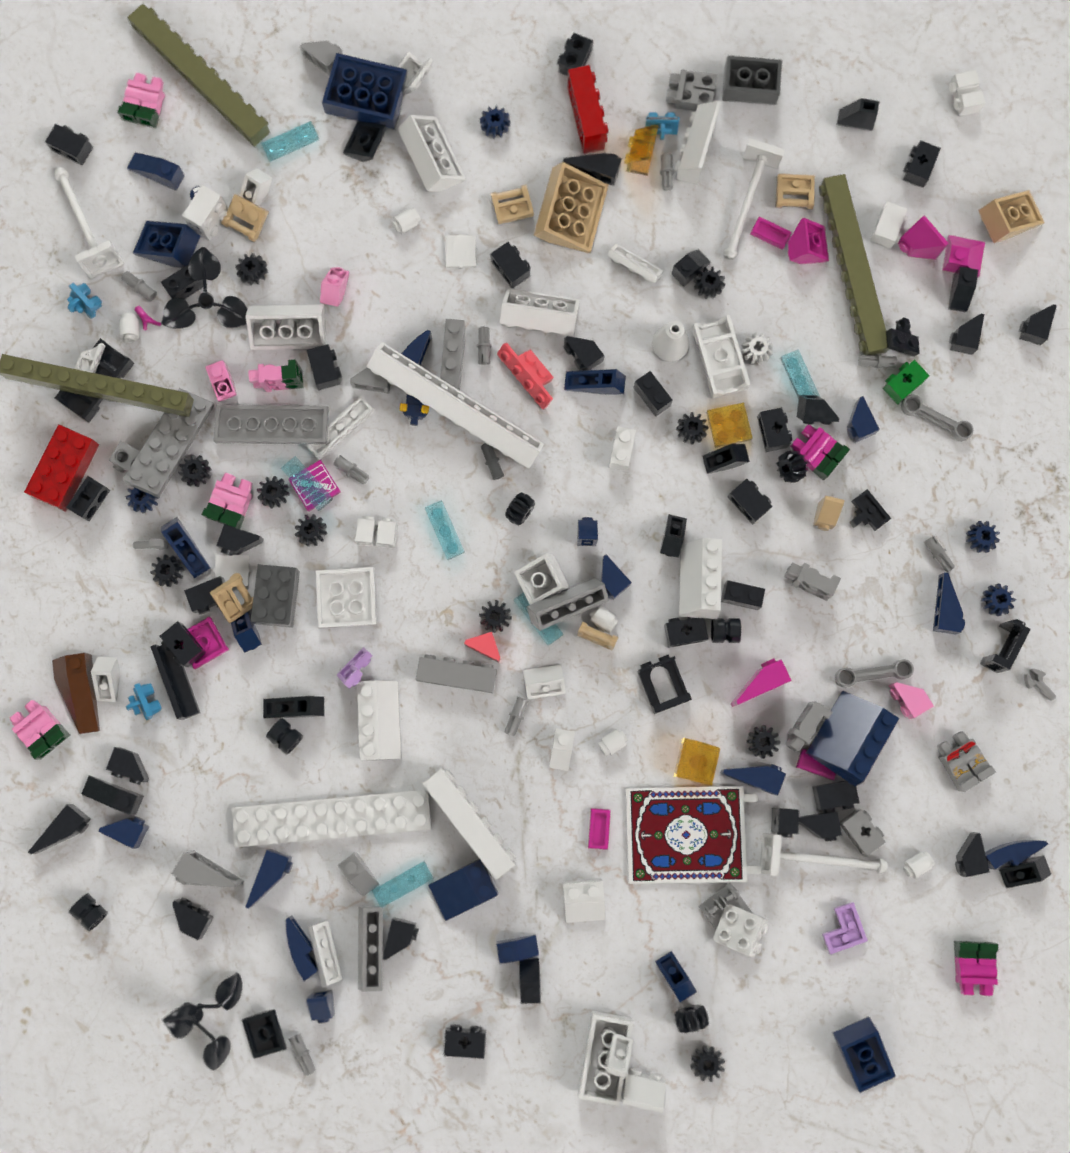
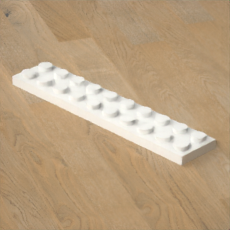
[232,790,432,848]

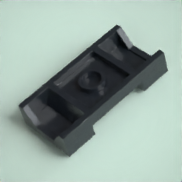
[55,338,134,423]

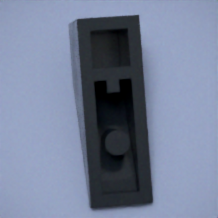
[563,153,622,186]
[263,696,324,718]
[81,775,144,815]
[28,804,91,855]

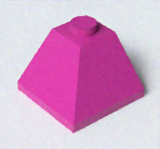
[898,215,949,260]
[788,218,829,264]
[942,235,985,277]

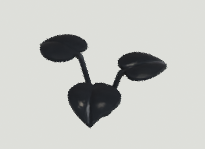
[161,247,248,329]
[162,972,242,1071]

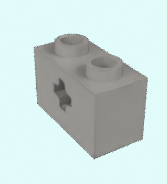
[840,809,886,856]

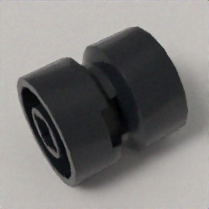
[711,618,741,643]
[266,718,303,755]
[68,893,108,932]

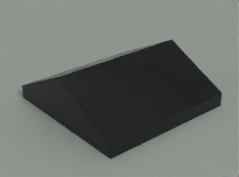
[343,121,387,162]
[242,1009,287,1059]

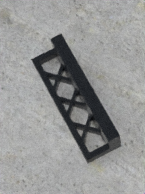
[150,644,201,720]

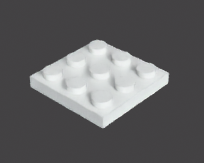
[316,567,377,629]

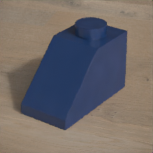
[847,396,880,443]
[577,517,598,546]
[601,554,632,600]
[231,611,262,653]
[98,816,150,849]
[496,935,539,964]
[655,951,697,1003]
[306,991,335,1023]

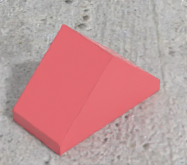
[464,632,501,663]

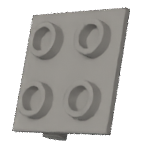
[699,882,753,929]

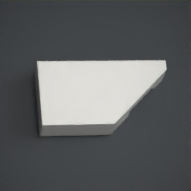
[74,343,105,373]

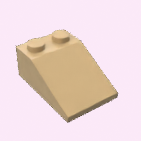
[978,190,1045,243]

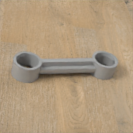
[901,395,974,442]
[835,659,914,688]

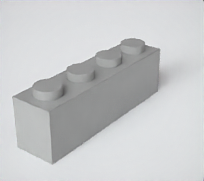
[440,319,465,391]
[526,578,609,630]
[416,654,497,693]
[358,906,383,992]

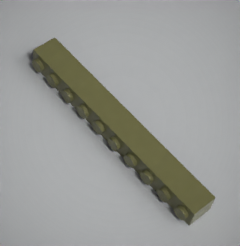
[127,4,270,147]
[819,174,889,355]
[0,354,194,417]

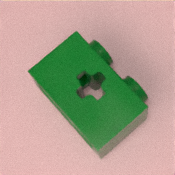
[882,359,930,405]

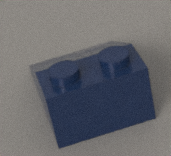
[133,221,200,268]
[428,859,499,921]
[833,1016,896,1093]

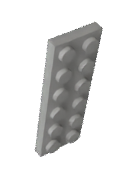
[123,388,214,498]
[214,405,329,444]

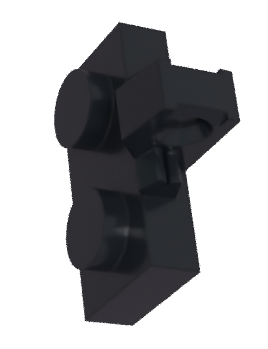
[886,317,920,356]
[849,489,892,531]

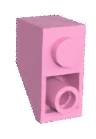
[320,267,349,307]
[205,360,237,402]
[889,682,934,719]

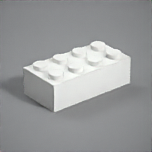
[578,1011,633,1106]

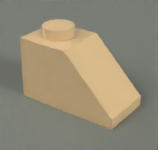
[813,496,845,531]

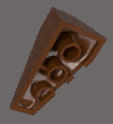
[52,653,100,734]

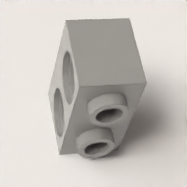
[109,441,140,473]

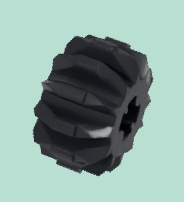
[236,253,268,286]
[693,267,725,299]
[676,412,709,445]
[776,450,808,483]
[178,455,212,487]
[257,476,290,509]
[505,492,535,526]
[295,514,327,547]
[150,554,184,587]
[479,600,512,633]
[746,725,780,759]
[674,1004,709,1033]
[690,1045,725,1082]

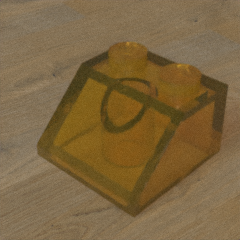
[624,125,658,176]
[673,738,720,786]

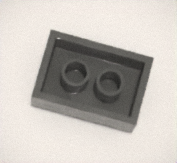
[722,55,782,105]
[251,564,300,628]

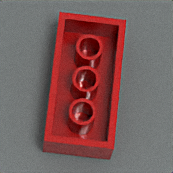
[567,65,609,154]
[24,424,99,512]

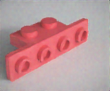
[497,343,554,410]

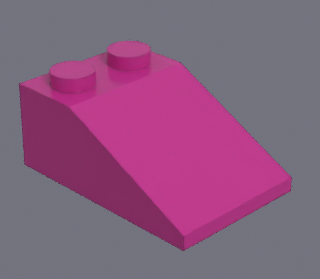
[731,658,792,707]

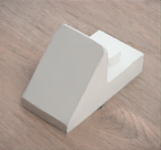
[605,1033,633,1078]

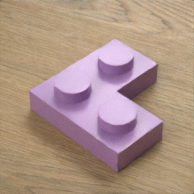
[337,647,372,688]
[822,902,868,954]

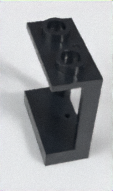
[980,619,1031,673]
[637,654,692,714]

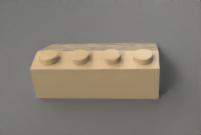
[534,162,609,253]

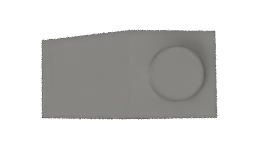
[300,41,342,76]
[350,368,391,393]
[338,852,379,896]

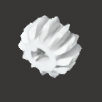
[741,333,773,365]

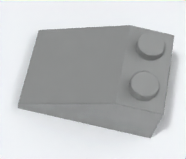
[171,850,244,887]

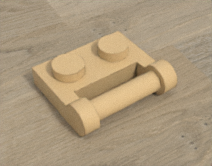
[776,174,815,209]
[490,185,534,225]
[221,194,269,242]
[209,573,253,624]
[577,622,618,650]

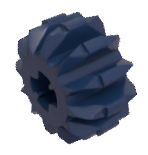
[480,105,511,138]
[125,487,160,514]
[966,521,1000,553]
[981,583,1016,616]

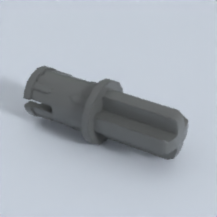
[481,443,504,480]

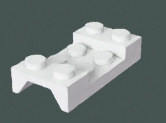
[692,315,750,398]

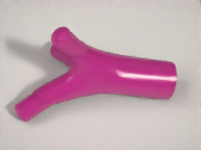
[134,306,162,330]

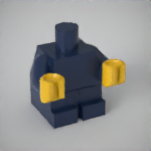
[399,394,429,426]

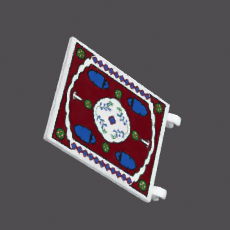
[626,786,761,884]

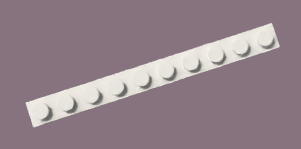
[366,342,544,469]

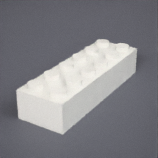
[422,769,516,880]

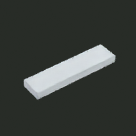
[306,396,374,460]

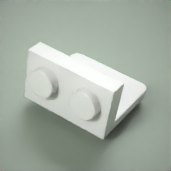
[397,52,433,96]
[713,904,769,957]

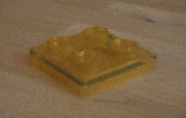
[706,402,753,448]

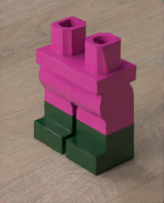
[790,424,850,481]
[954,941,998,996]

